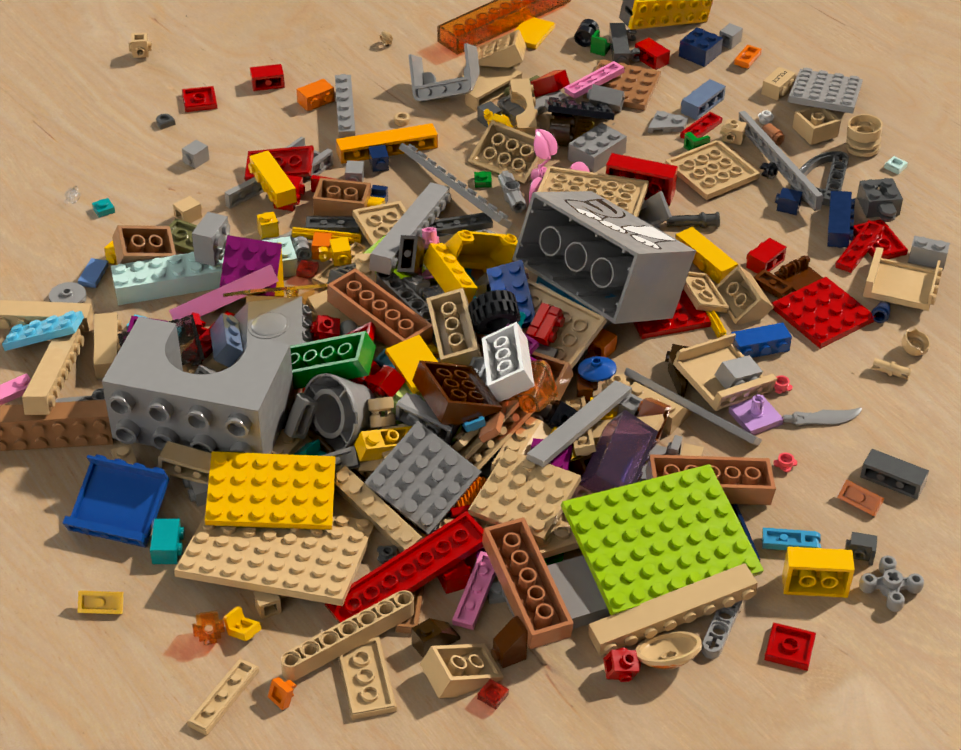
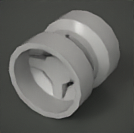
[292,236,312,261]

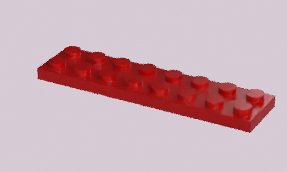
[325,511,484,623]

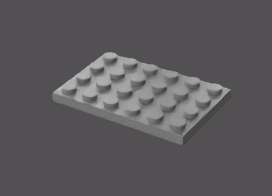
[788,68,863,114]

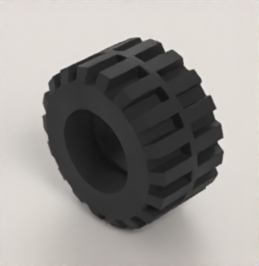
[468,290,521,334]

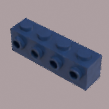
[827,191,855,248]

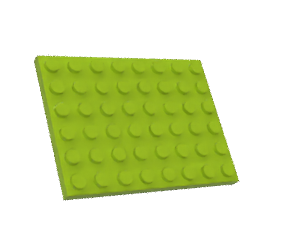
[560,464,764,615]

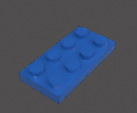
[486,259,536,329]

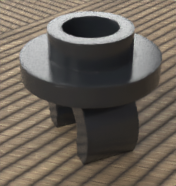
[760,162,778,179]

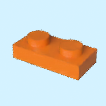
[734,45,762,69]
[837,479,885,516]

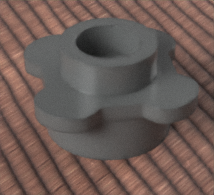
[377,545,398,564]

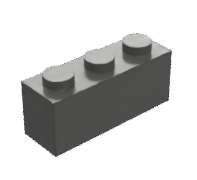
[860,449,929,500]

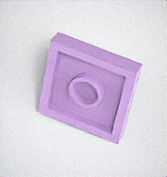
[729,394,784,435]

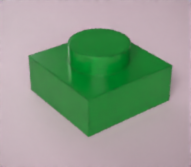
[474,171,492,188]

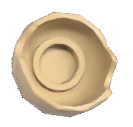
[901,328,930,356]

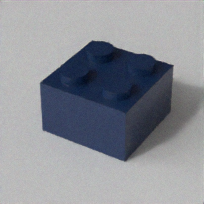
[679,27,723,67]

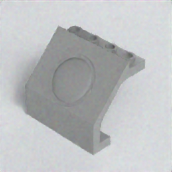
[233,296,313,365]

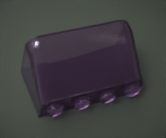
[579,410,658,492]

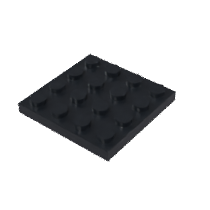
[544,97,615,120]

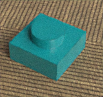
[92,198,115,218]

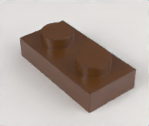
[753,269,793,299]

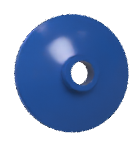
[578,356,617,382]

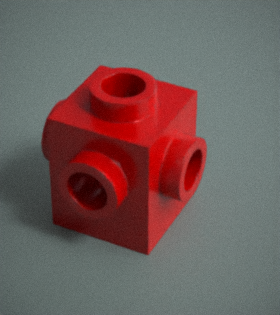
[310,315,340,341]
[603,648,641,682]

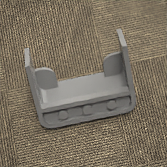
[408,43,480,102]
[638,191,672,229]

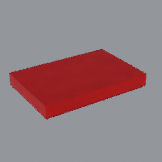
[853,219,908,259]

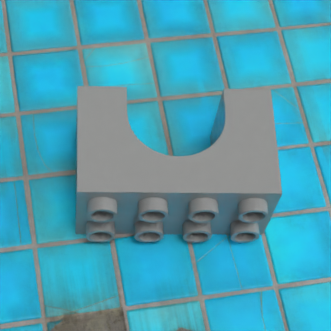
[102,317,295,454]

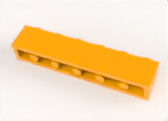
[336,123,438,164]

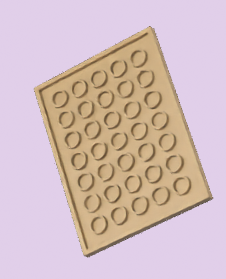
[174,515,375,606]

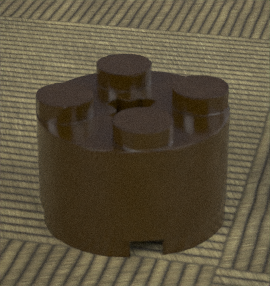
[550,112,575,147]

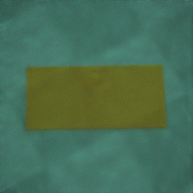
[223,284,327,298]

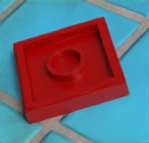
[182,86,218,112]
[764,622,816,671]

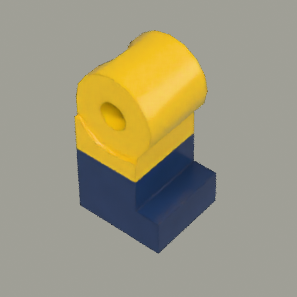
[367,185,388,207]

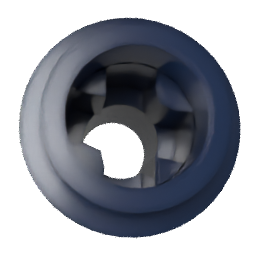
[871,301,890,323]

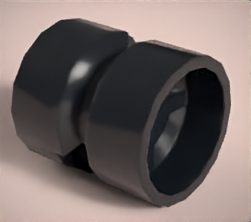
[574,19,599,47]

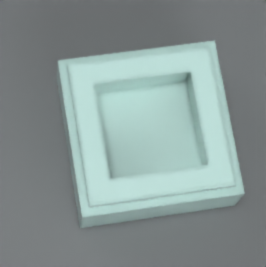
[884,156,908,175]

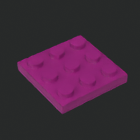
[219,235,282,296]

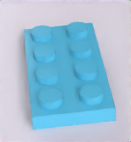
[2,311,84,351]

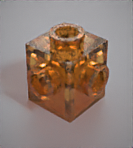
[192,610,225,645]

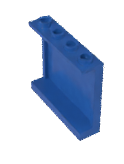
[63,454,170,548]

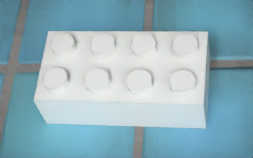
[482,322,535,402]

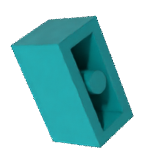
[150,519,185,564]

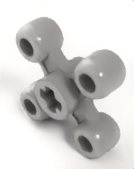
[859,555,924,612]

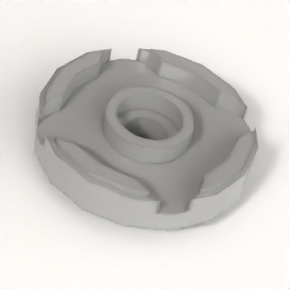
[49,282,87,303]

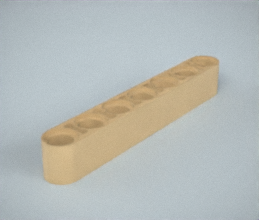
[281,590,414,681]

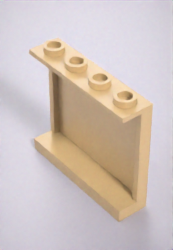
[863,247,943,311]
[673,333,778,411]

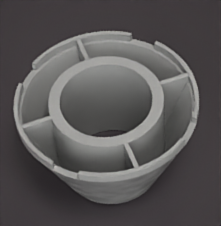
[304,373,376,451]

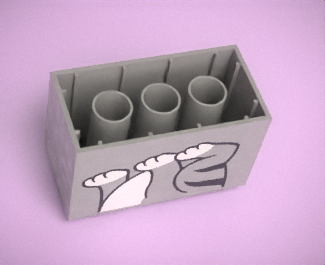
[512,191,696,324]

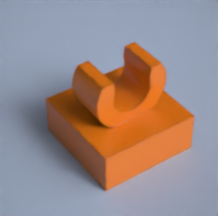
[268,677,297,710]

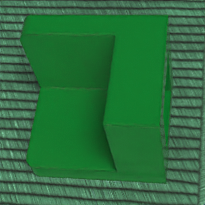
[590,30,611,56]
[683,132,710,151]

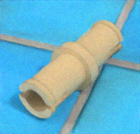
[871,358,912,380]

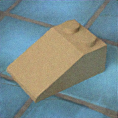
[420,643,504,698]

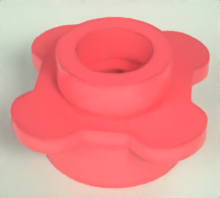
[774,375,793,394]
[773,452,797,472]

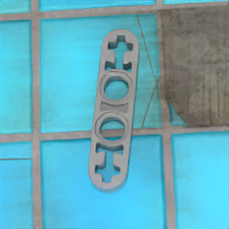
[701,600,743,659]

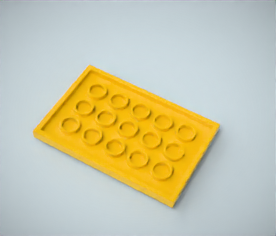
[205,451,336,530]

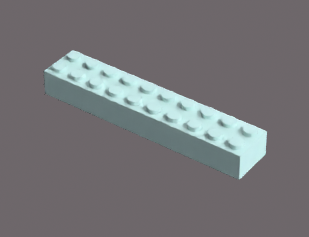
[111,236,298,305]

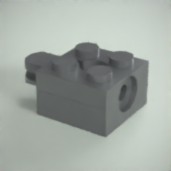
[857,178,903,222]

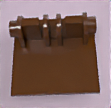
[774,255,823,291]

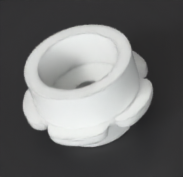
[758,110,774,125]

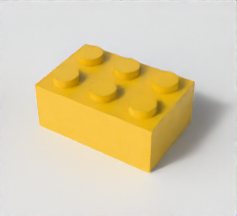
[782,547,855,598]

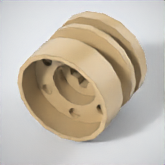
[846,114,883,157]

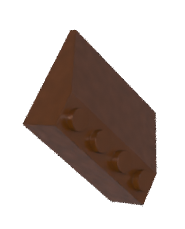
[412,360,502,425]

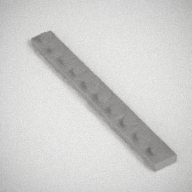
[738,111,823,211]
[399,143,512,229]

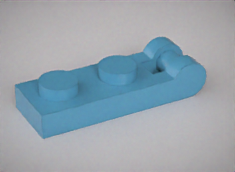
[762,527,821,550]

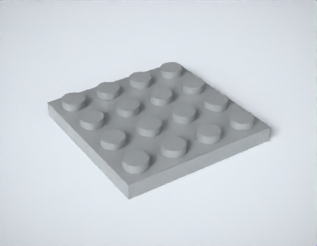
[365,421,482,535]

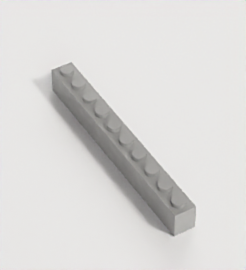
[369,182,451,275]

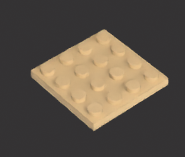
[665,139,760,200]
[468,449,581,543]

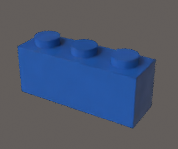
[731,323,792,358]

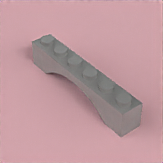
[335,74,355,138]

